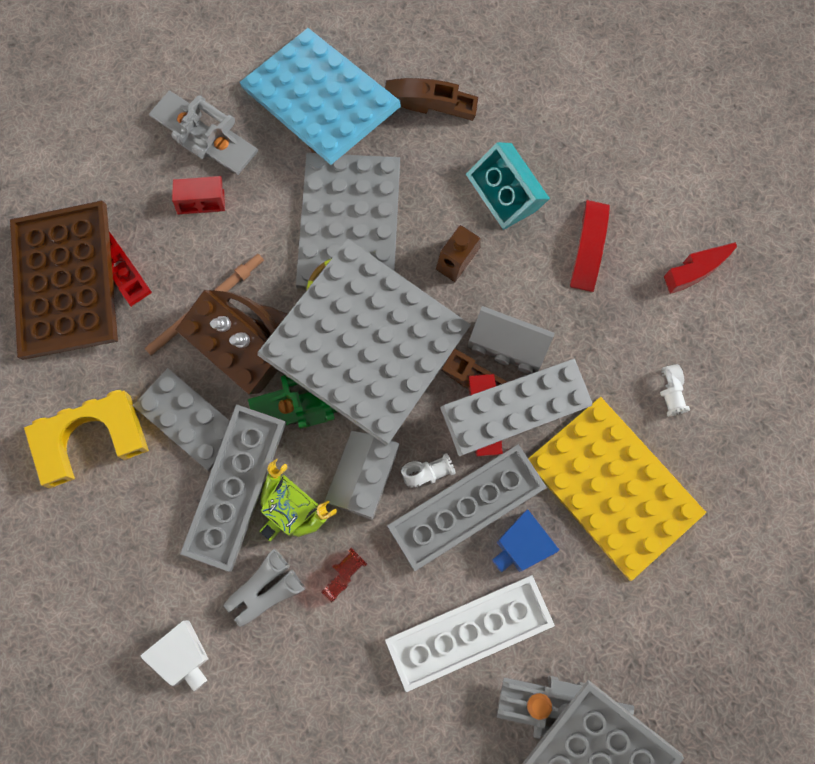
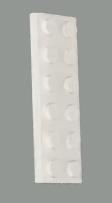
[385,575,555,692]

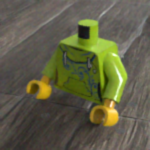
[259,459,337,542]

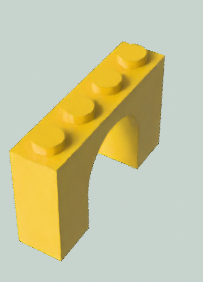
[24,390,149,488]

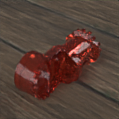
[321,548,367,603]

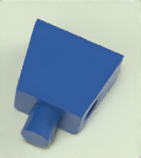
[492,510,559,573]

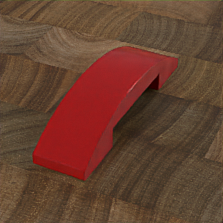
[570,200,610,292]
[109,231,152,307]

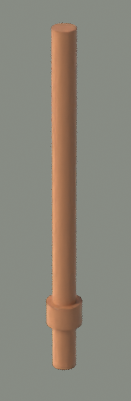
[144,253,264,355]

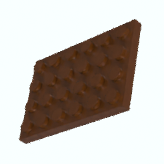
[10,201,118,360]

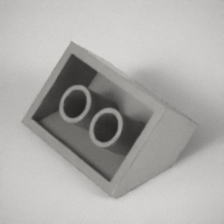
[467,306,555,374]
[325,431,399,520]

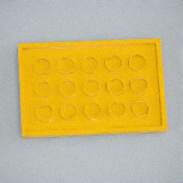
[528,397,707,581]

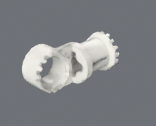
[660,364,690,417]
[401,453,456,487]

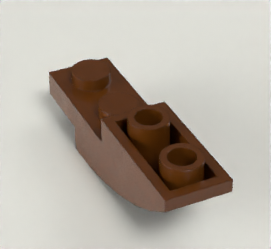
[385,78,478,121]

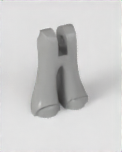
[223,549,305,627]

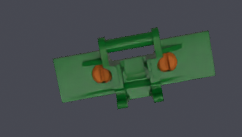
[248,375,338,429]

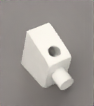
[140,620,208,691]

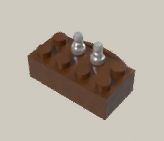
[175,290,278,395]

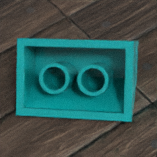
[466,142,550,230]

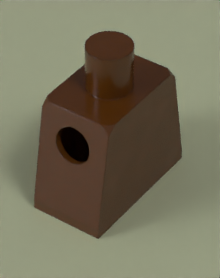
[435,225,481,282]

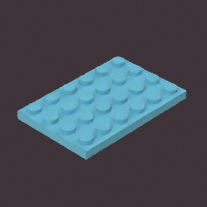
[240,28,401,165]

